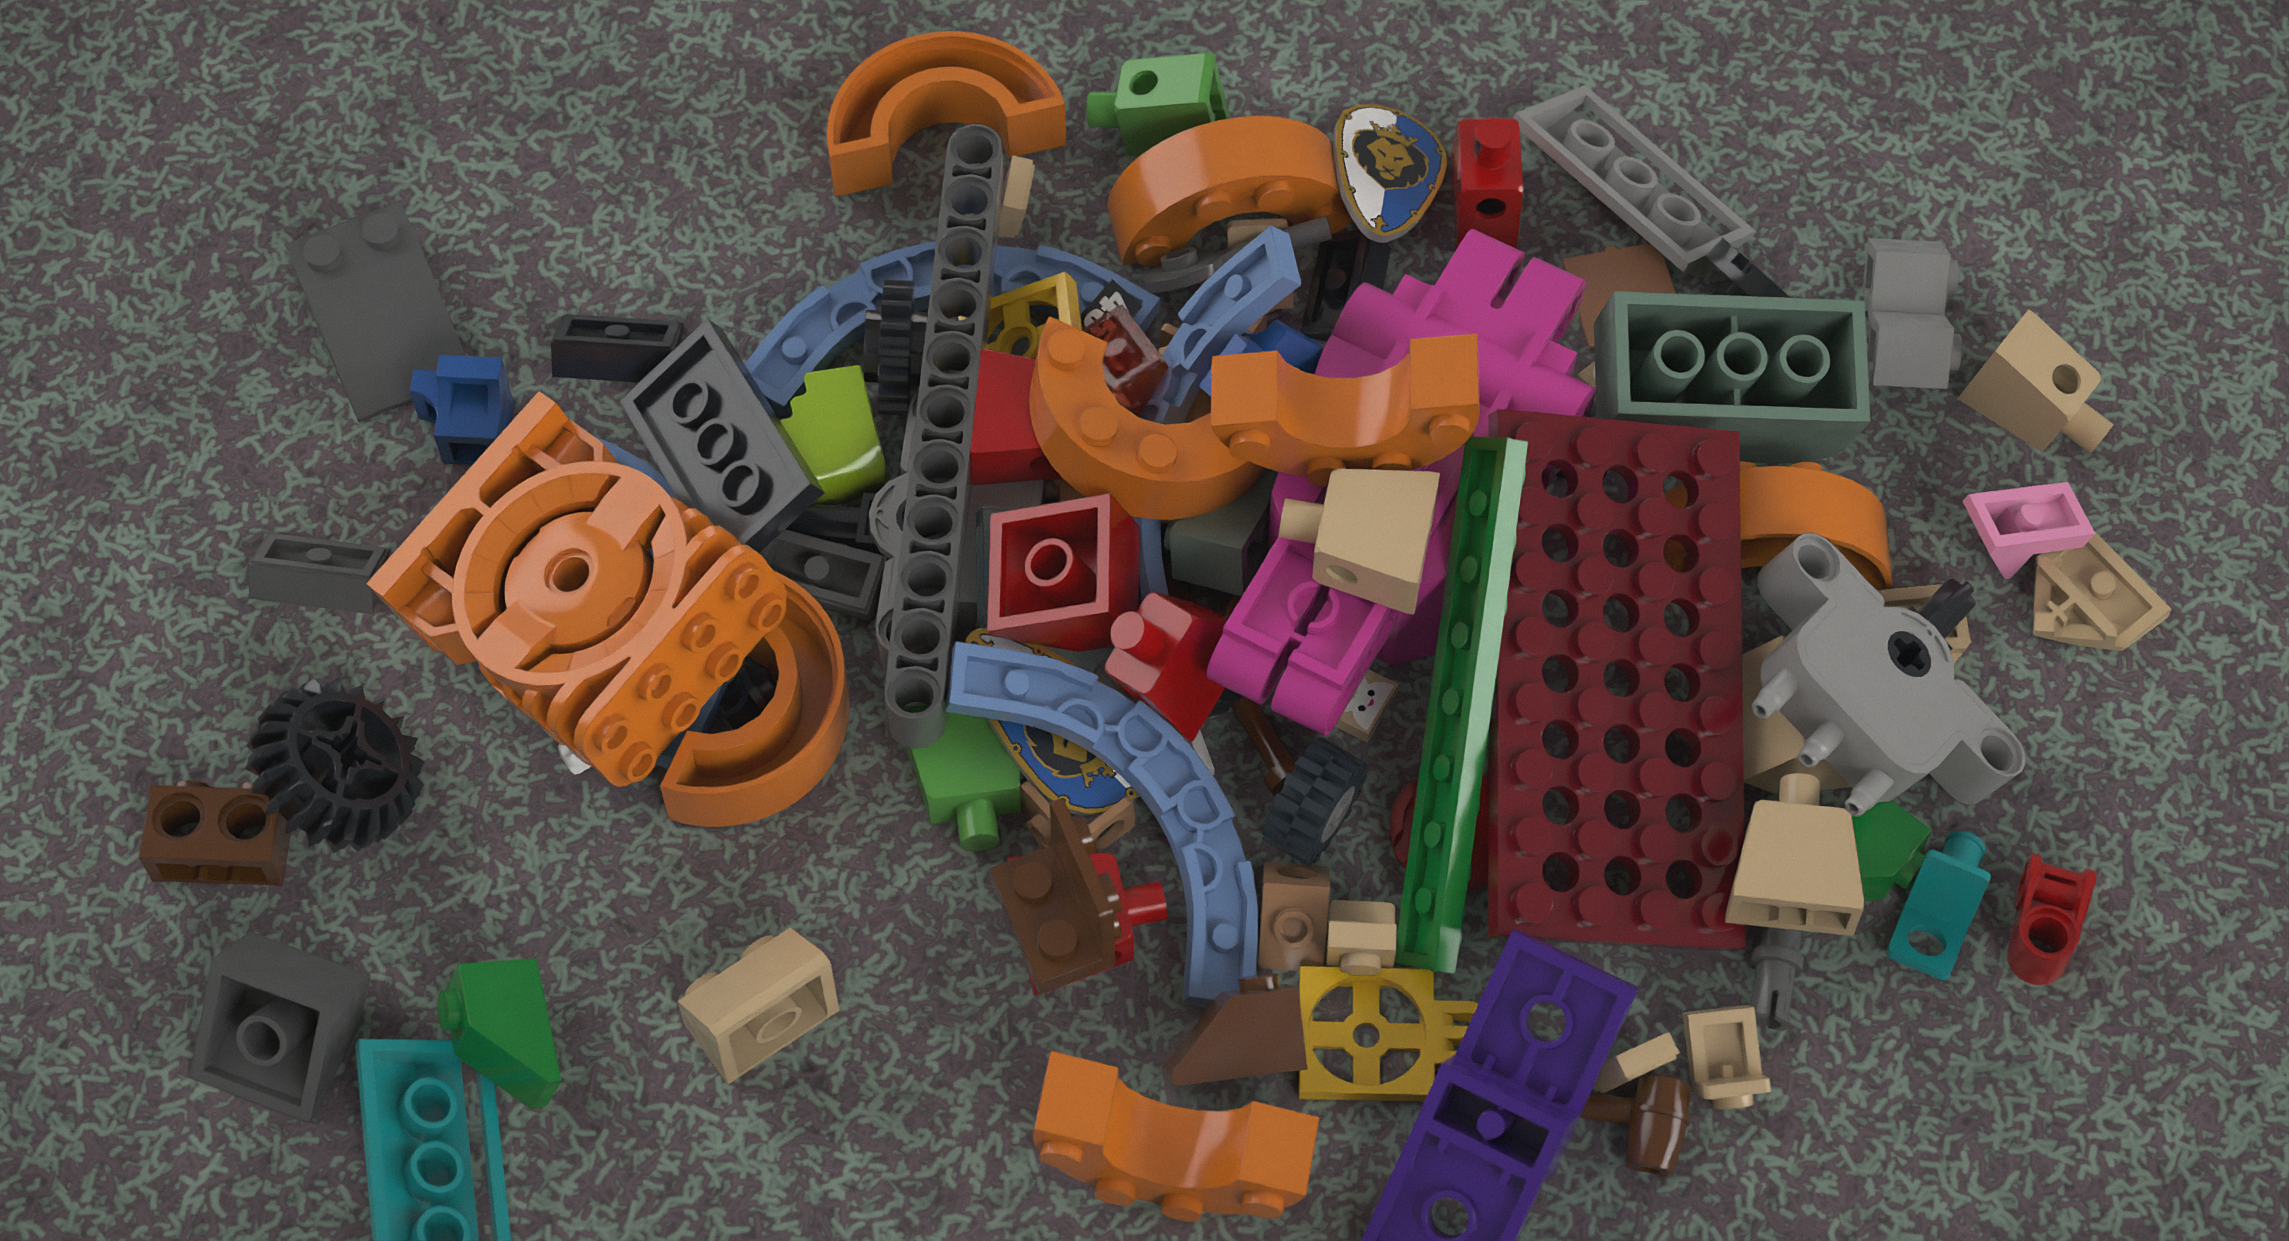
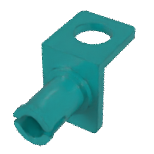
[1886,831,1991,981]

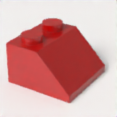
[987,493,1140,652]

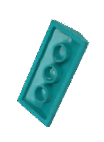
[355,1039,511,1241]

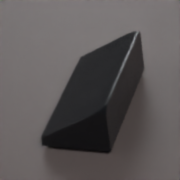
[1300,230,1391,341]
[551,314,683,383]

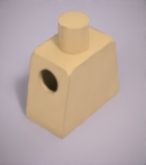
[1957,309,2114,454]
[1279,469,1440,614]
[1725,773,1864,936]

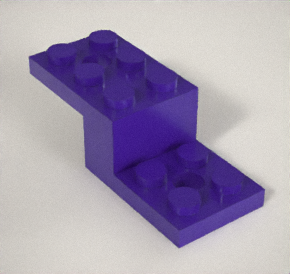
[1361,929,1639,1241]

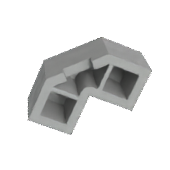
[1863,238,1962,389]

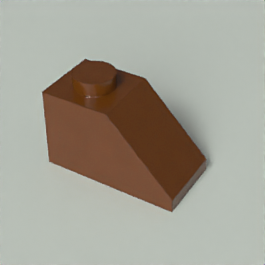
[1162,974,1307,1086]

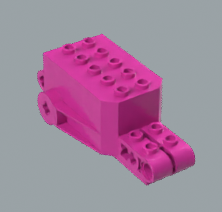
[1206,229,1596,736]

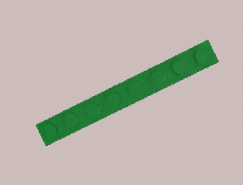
[1394,436,1528,973]

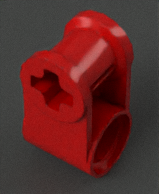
[2007,852,2097,985]

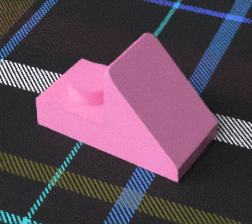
[1962,482,2095,579]

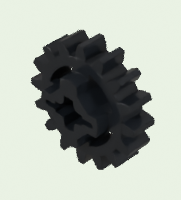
[863,279,928,415]

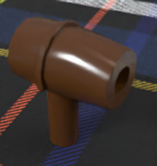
[1580,1073,1691,1177]

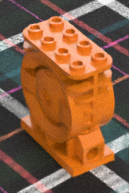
[366,391,787,787]

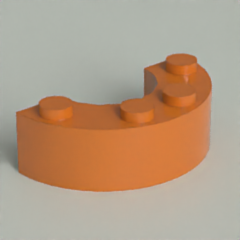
[827,31,1067,197]
[1107,116,1354,266]
[1029,316,1267,520]
[1211,333,1480,487]
[1663,461,1893,590]
[660,571,850,827]
[1033,1051,1320,1222]

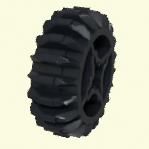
[245,678,425,853]

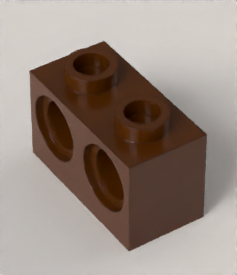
[139,780,291,886]

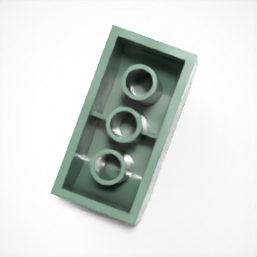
[1594,291,1870,463]

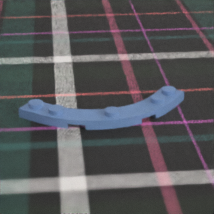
[1113,226,1302,649]
[745,241,1160,419]
[945,641,1258,1006]

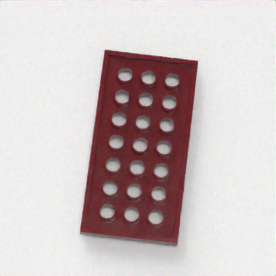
[1488,409,1746,951]

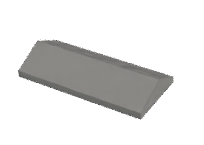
[1513,85,1756,278]

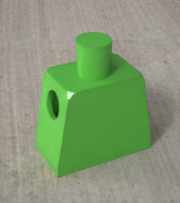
[1086,53,1230,156]
[902,704,1023,851]

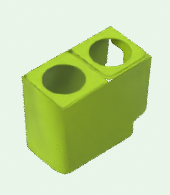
[780,365,887,505]

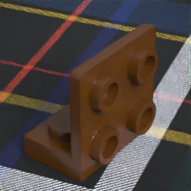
[989,798,1122,994]

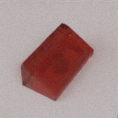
[1081,304,1169,417]

